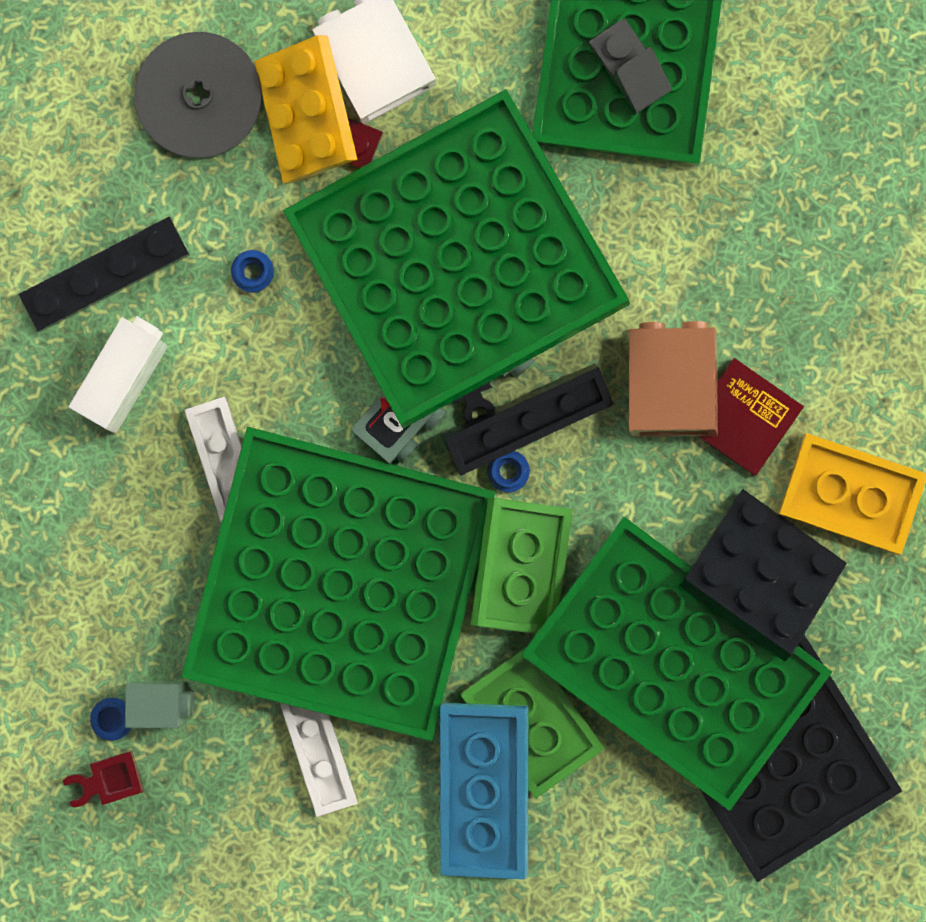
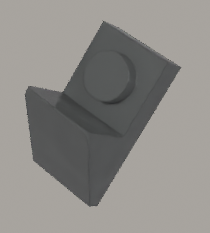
[588,18,672,114]

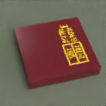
[697,358,804,477]

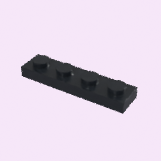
[18,216,190,333]
[441,363,614,476]

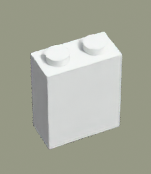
[312,0,436,124]
[69,316,168,433]

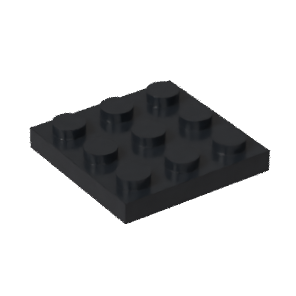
[679,489,847,661]

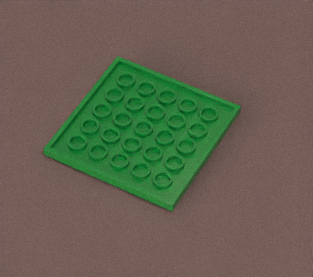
[283,89,630,429]
[181,426,495,741]

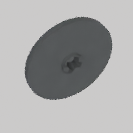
[135,32,262,159]

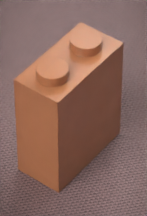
[629,321,718,437]

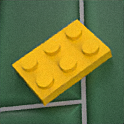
[254,35,357,183]
[778,433,926,555]

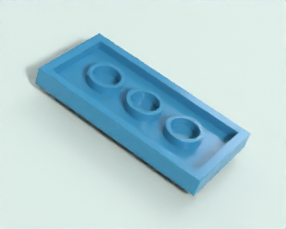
[440,703,528,880]

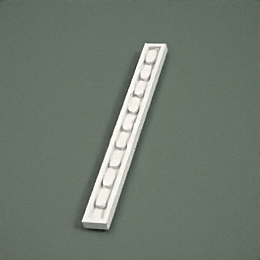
[185,397,358,817]

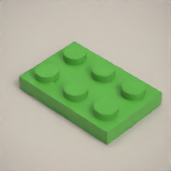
[471,497,573,634]
[460,645,605,799]

